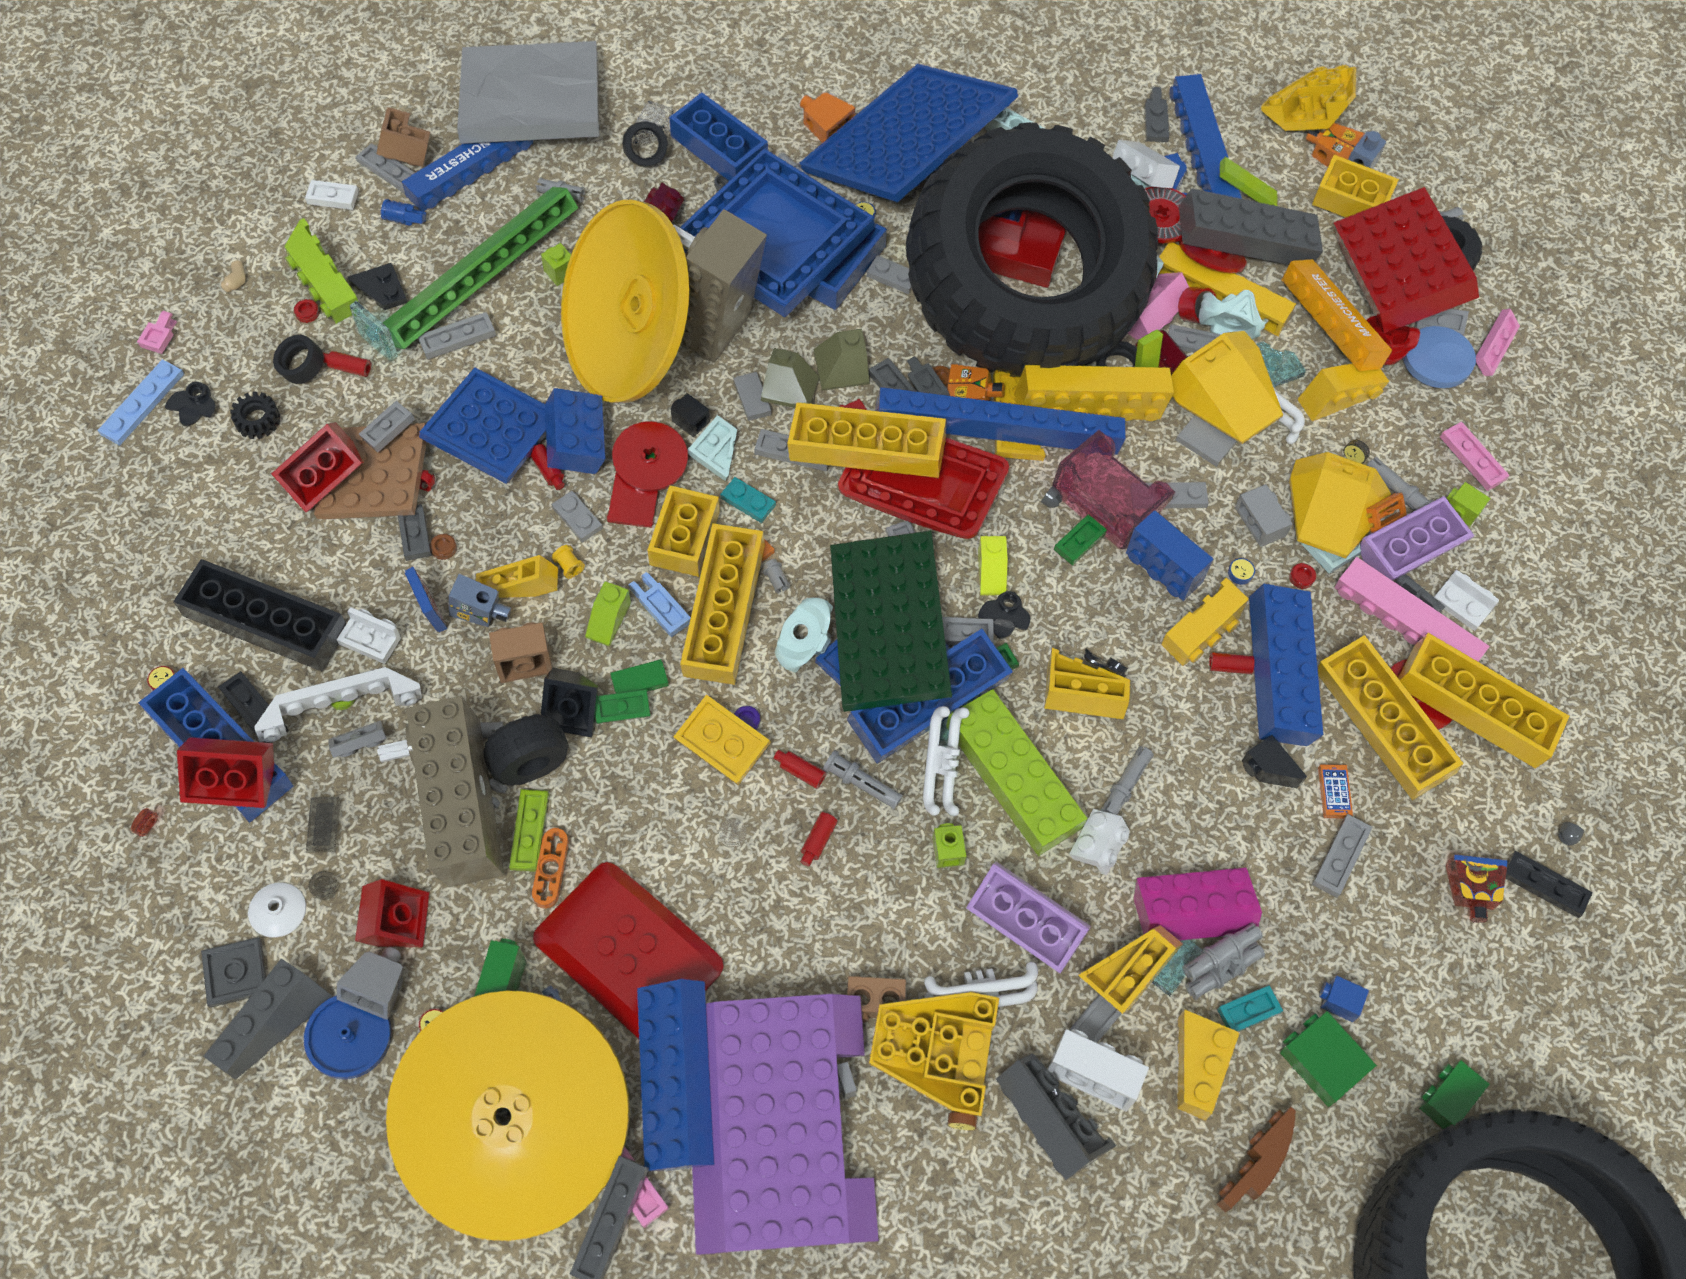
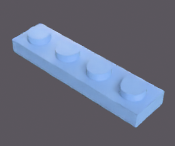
[97,359,184,446]

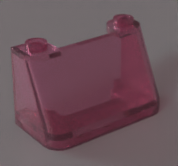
[1052,430,1175,549]

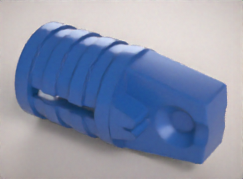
[381,199,426,226]

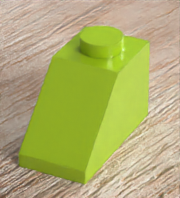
[585,581,631,647]

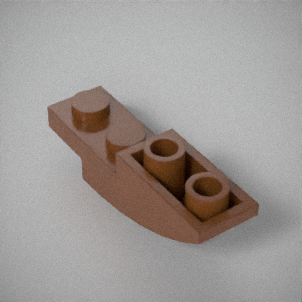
[1217,1107,1296,1213]

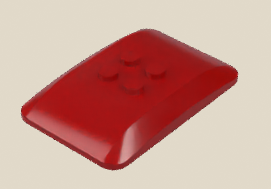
[838,438,1009,539]
[533,862,724,1039]

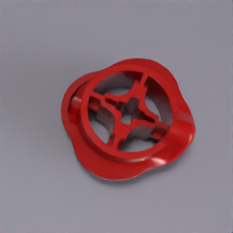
[1366,316,1420,365]

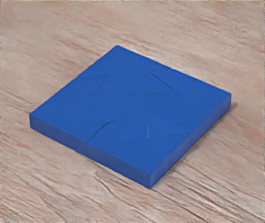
[679,148,875,318]

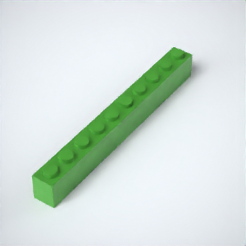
[378,187,578,349]

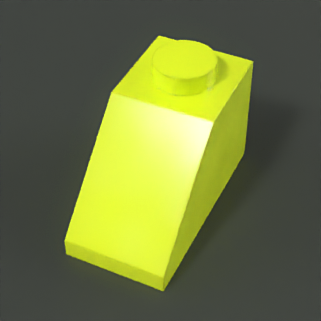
[978,536,1008,595]

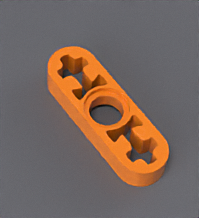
[532,828,569,909]

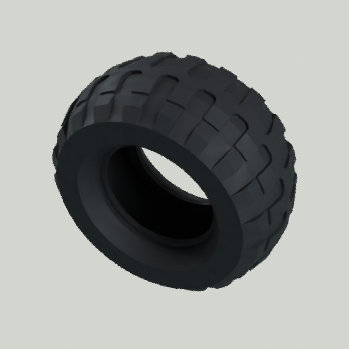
[906,122,1158,377]

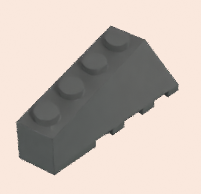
[203,958,333,1080]
[996,1053,1117,1181]

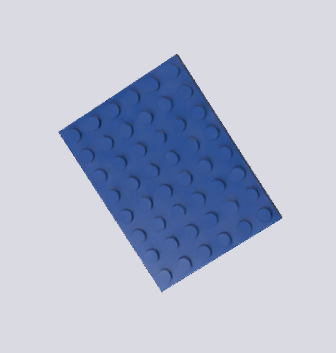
[799,63,1019,202]

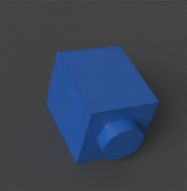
[1319,975,1369,1023]

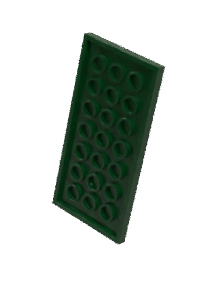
[830,530,952,712]

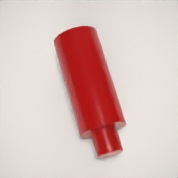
[323,351,371,377]
[530,444,565,490]
[1209,652,1254,675]
[773,750,827,789]
[800,812,838,867]

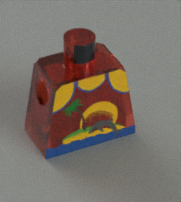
[1446,855,1507,923]

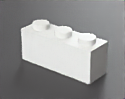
[1113,140,1180,188]

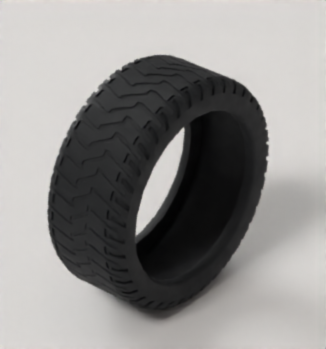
[1353,1109,1686,1279]

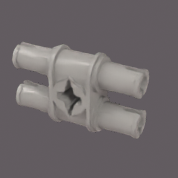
[1182,923,1265,1000]

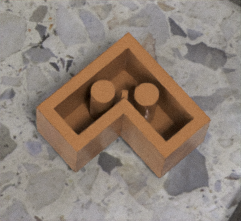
[376,107,430,167]

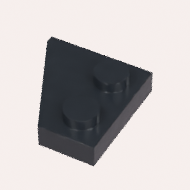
[347,262,408,310]

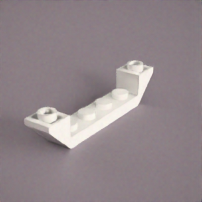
[254,667,422,742]

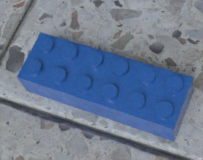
[1249,584,1324,746]
[847,629,1013,764]
[138,668,294,823]
[637,979,714,1171]

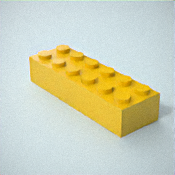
[1014,365,1174,421]
[787,402,946,478]
[680,523,765,685]
[1398,633,1570,769]
[1318,635,1464,801]

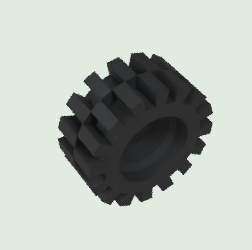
[230,392,280,439]

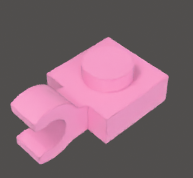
[137,311,177,354]

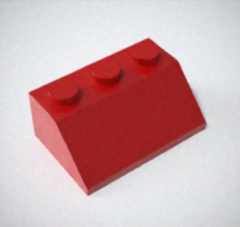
[271,422,363,513]
[177,737,274,808]

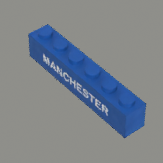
[402,140,534,211]

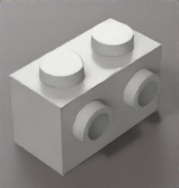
[1235,484,1292,547]

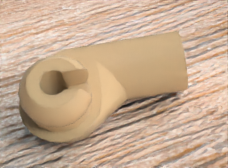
[221,260,246,292]

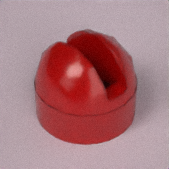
[419,470,436,492]

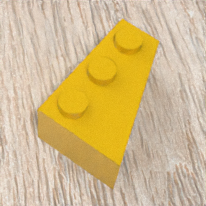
[1297,363,1390,422]
[1161,577,1249,666]
[1044,648,1130,719]
[1078,925,1183,1014]
[1177,1009,1240,1120]

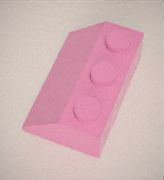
[1128,272,1189,339]

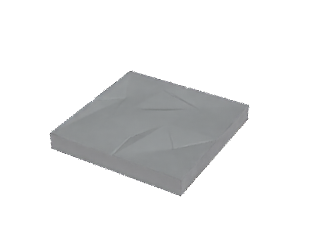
[457,41,599,144]

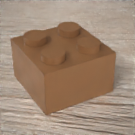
[489,622,553,683]

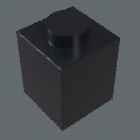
[670,393,710,438]

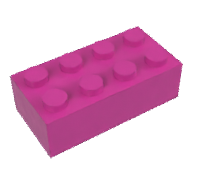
[1133,867,1262,940]

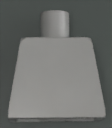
[337,947,404,1020]

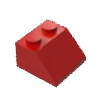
[355,879,429,948]

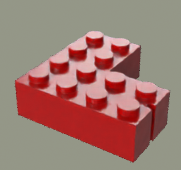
[978,210,1067,288]

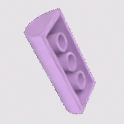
[1360,496,1475,581]
[966,862,1091,973]

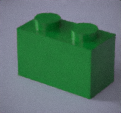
[1419,1060,1490,1129]

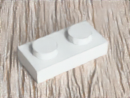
[305,180,359,210]

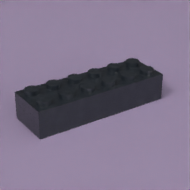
[173,559,346,672]

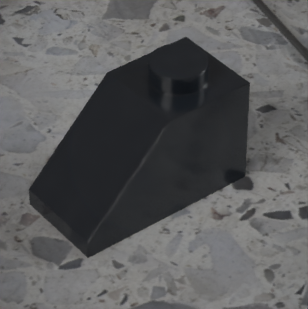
[1242,735,1307,789]

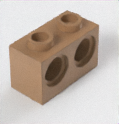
[847,976,906,1023]

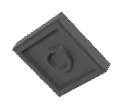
[201,937,266,1008]

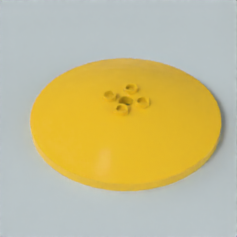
[561,199,689,403]
[386,991,630,1241]

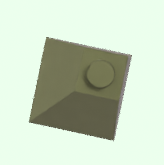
[813,329,870,391]
[761,348,819,408]

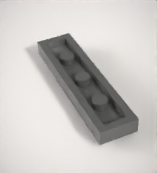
[569,1156,649,1279]

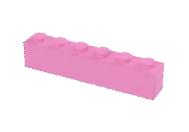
[1335,557,1490,662]

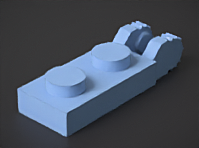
[628,572,691,637]

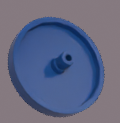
[304,995,392,1079]

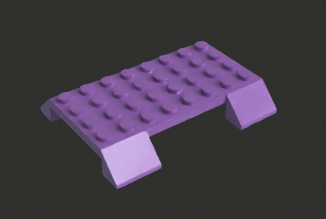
[692,994,879,1255]

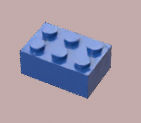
[545,388,605,474]
[1126,510,1214,601]

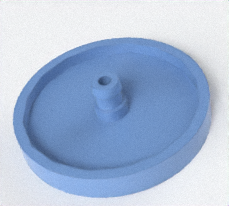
[1403,326,1476,388]

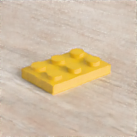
[673,695,771,785]

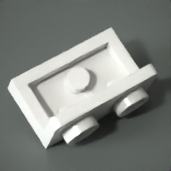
[337,607,401,664]
[1069,809,1129,875]

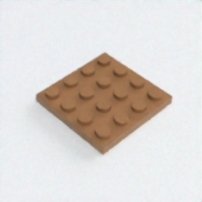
[314,423,427,519]

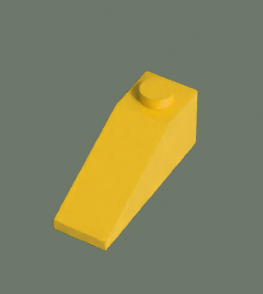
[476,555,558,598]

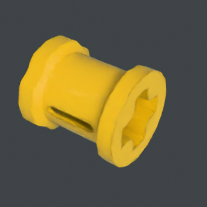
[552,544,585,579]

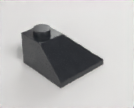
[541,668,598,738]

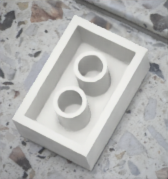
[1048,1029,1149,1112]

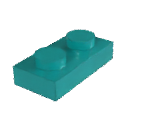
[720,477,776,523]
[1217,985,1283,1032]

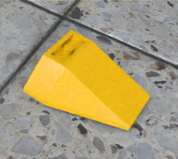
[1261,65,1357,131]
[1171,331,1283,444]
[1289,452,1391,559]
[869,992,999,1116]

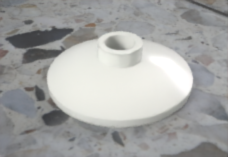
[248,883,306,938]

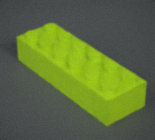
[946,689,1088,857]

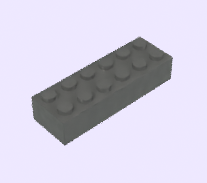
[1179,188,1323,265]

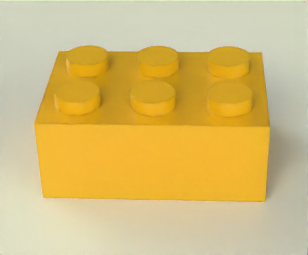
[1312,155,1399,217]
[647,485,720,577]

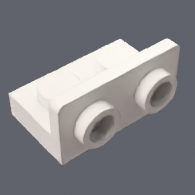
[1434,570,1499,631]

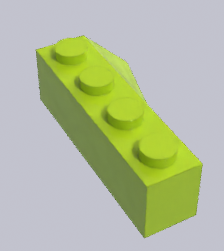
[284,218,362,324]

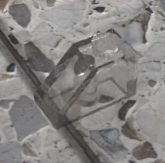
[632,100,674,149]

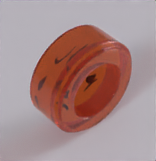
[131,808,158,837]

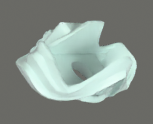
[1199,290,1268,339]
[775,597,833,673]

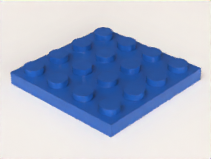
[419,367,546,484]

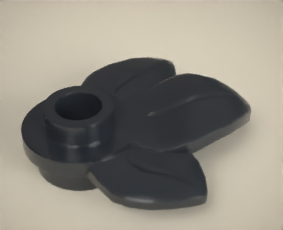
[165,381,216,426]
[978,591,1030,639]
[1084,649,1128,677]

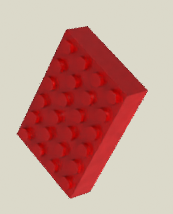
[1333,187,1479,333]

